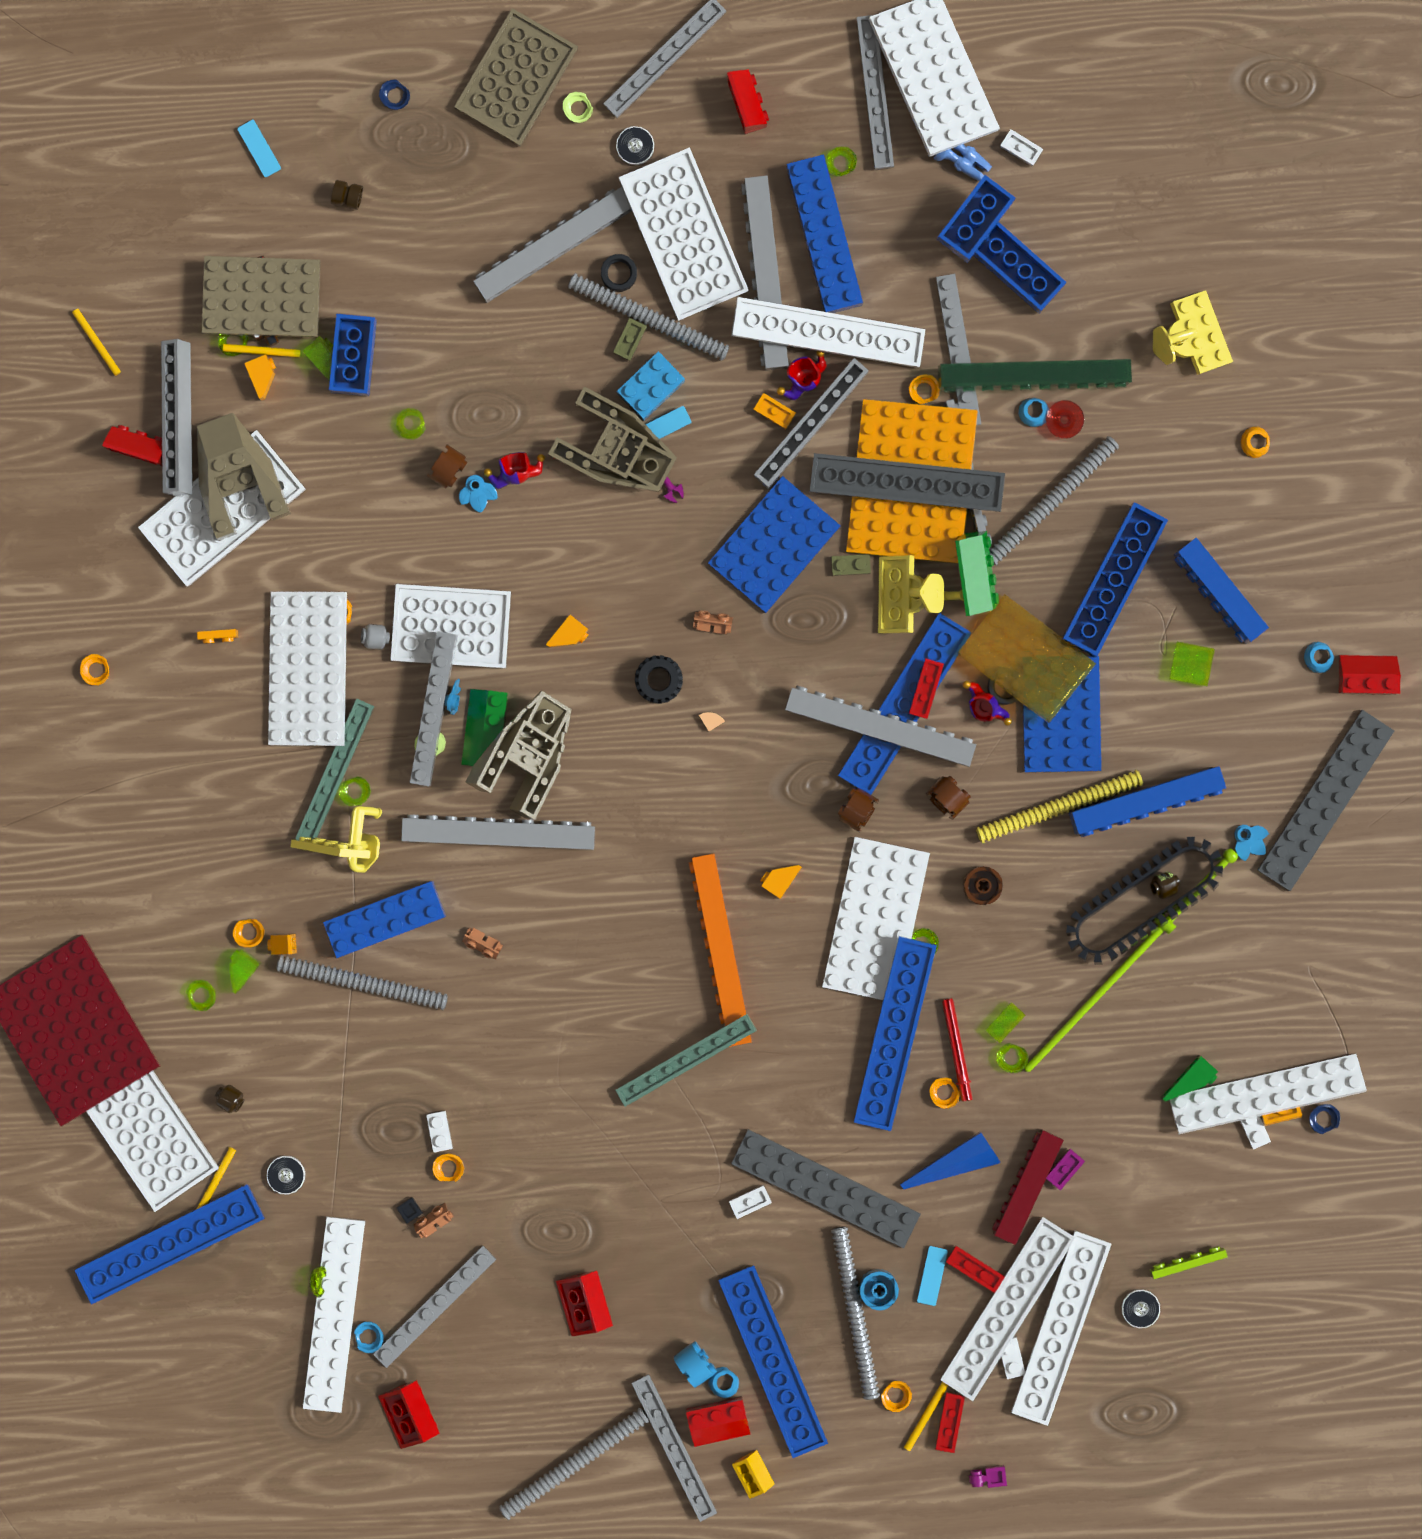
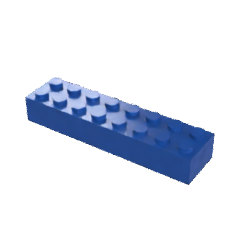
[786,154,863,313]
[1061,502,1168,657]
[1069,766,1226,837]

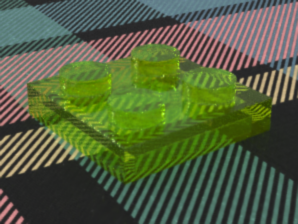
[1169,641,1215,687]

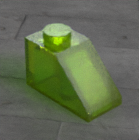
[303,336,333,382]
[229,949,261,994]

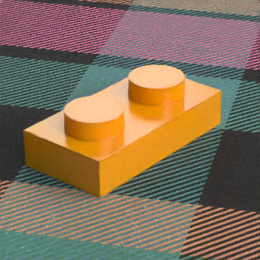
[753,393,796,430]
[197,629,238,644]
[1262,1107,1302,1126]

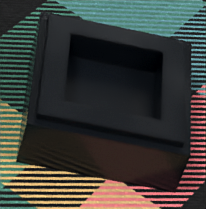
[396,1197,423,1224]

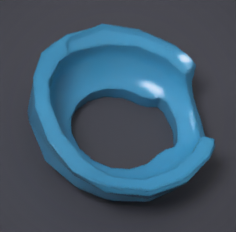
[1018,398,1050,427]
[1304,642,1334,673]
[354,1322,384,1353]
[708,1367,739,1398]

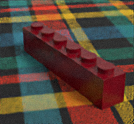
[992,1129,1064,1245]

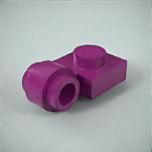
[969,1465,1007,1488]

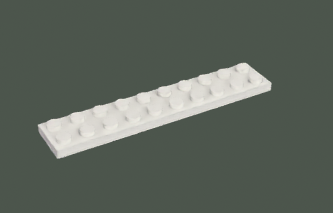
[731,297,925,368]
[1169,1054,1367,1135]
[303,1216,365,1413]
[941,1217,1075,1401]
[1011,1230,1111,1426]

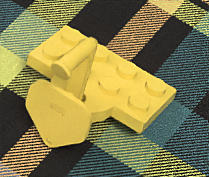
[1153,290,1233,375]
[878,555,964,634]
[291,806,382,873]

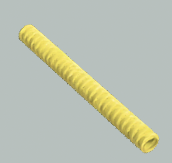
[976,770,1143,844]

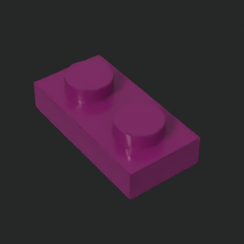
[1046,1149,1085,1190]

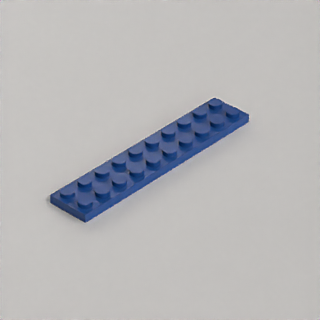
[838,613,971,795]
[854,936,937,1131]
[75,1184,265,1305]
[718,1265,828,1458]

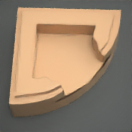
[699,712,725,731]

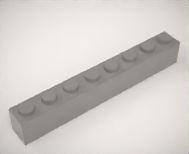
[161,339,192,496]
[754,358,869,489]
[410,631,458,786]

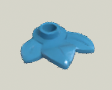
[459,475,497,513]
[444,679,461,715]
[1234,825,1269,861]

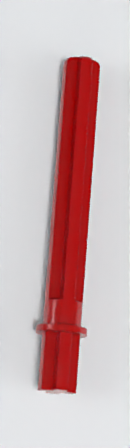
[942,998,972,1102]

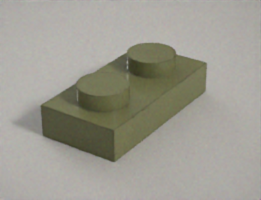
[613,318,647,361]
[831,554,871,576]

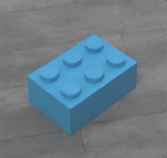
[617,351,685,421]

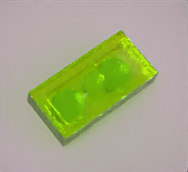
[986,1002,1026,1043]

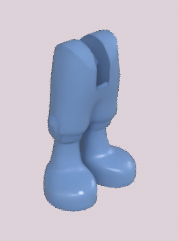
[934,144,992,182]

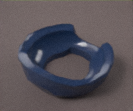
[379,79,410,110]
[1309,1104,1341,1134]

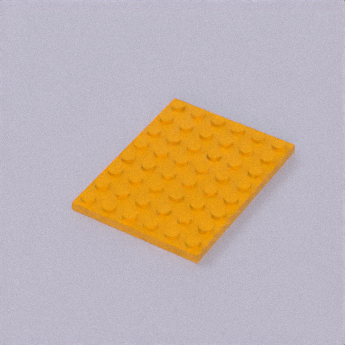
[846,399,978,564]

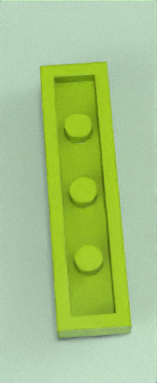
[1150,1246,1228,1279]

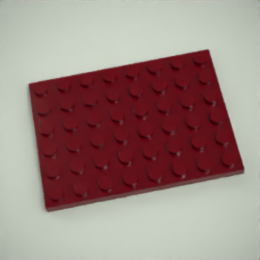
[0,935,161,1127]

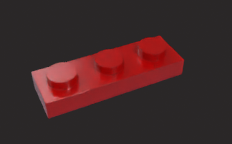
[909,658,944,719]
[946,1245,1005,1293]
[935,1392,965,1453]

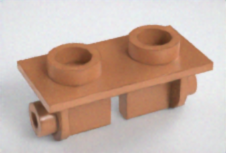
[693,611,733,635]
[462,927,503,960]
[413,1203,454,1238]

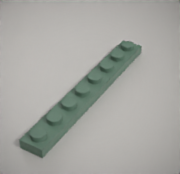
[295,698,375,841]
[615,1014,757,1106]

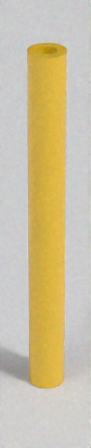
[72,309,121,376]
[223,344,300,357]
[197,1147,236,1209]
[904,1381,949,1451]

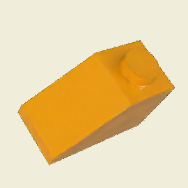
[244,354,276,401]
[546,615,589,648]
[760,865,802,899]
[267,934,297,955]

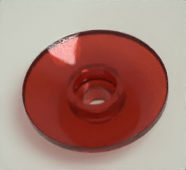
[1046,400,1084,439]

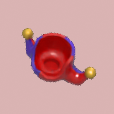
[777,351,827,400]
[484,452,545,489]
[962,680,1012,726]

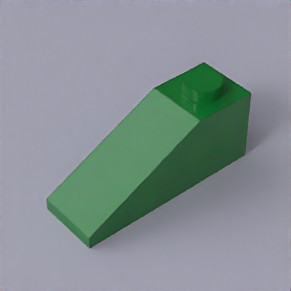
[1160,1055,1218,1102]

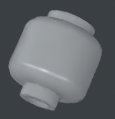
[361,624,390,650]

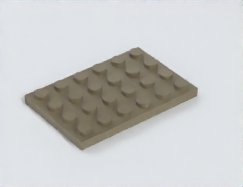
[454,8,578,147]
[202,256,320,337]

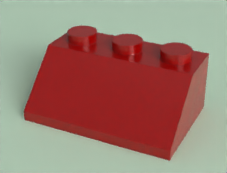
[727,69,769,134]
[102,425,163,467]
[1339,655,1401,695]
[556,1270,613,1336]
[378,1380,440,1449]
[686,1396,751,1447]

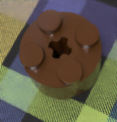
[427,444,467,489]
[926,776,971,820]
[838,788,879,833]
[963,866,1003,905]

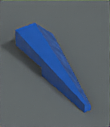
[900,1132,1000,1190]

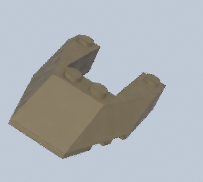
[548,387,677,492]
[197,413,291,541]
[465,691,571,820]

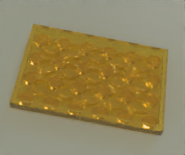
[958,594,1096,723]

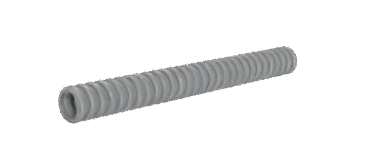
[568,273,729,361]
[989,436,1119,566]
[276,955,448,1010]
[831,1226,880,1400]
[499,1408,649,1520]

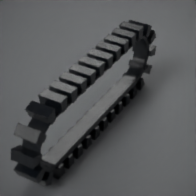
[1066,837,1223,965]

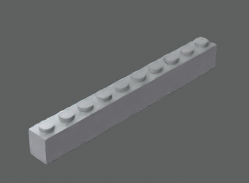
[741,176,789,371]
[474,185,632,303]
[785,686,977,767]
[401,814,595,850]

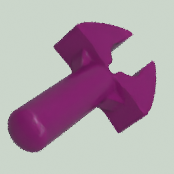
[663,476,684,503]

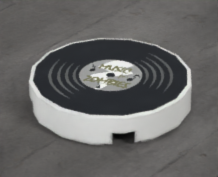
[616,126,654,165]
[267,1156,305,1194]
[1122,1289,1160,1328]

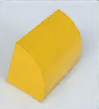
[732,1450,774,1499]

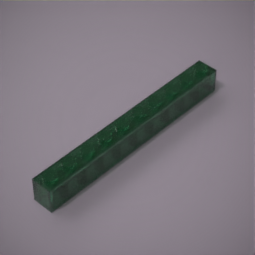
[938,359,1132,393]

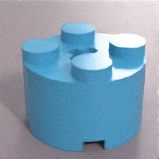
[859,1269,899,1310]
[674,1341,718,1388]

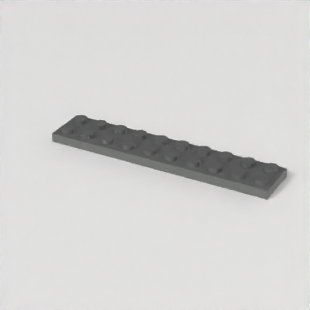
[810,453,1005,512]
[1257,710,1394,891]
[731,1129,921,1248]

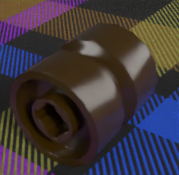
[331,180,363,210]

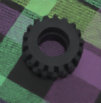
[635,655,683,704]

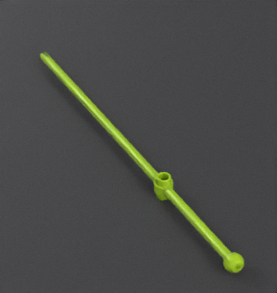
[1025,848,1238,1072]

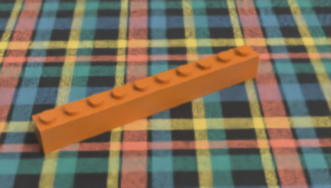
[689,854,752,1047]

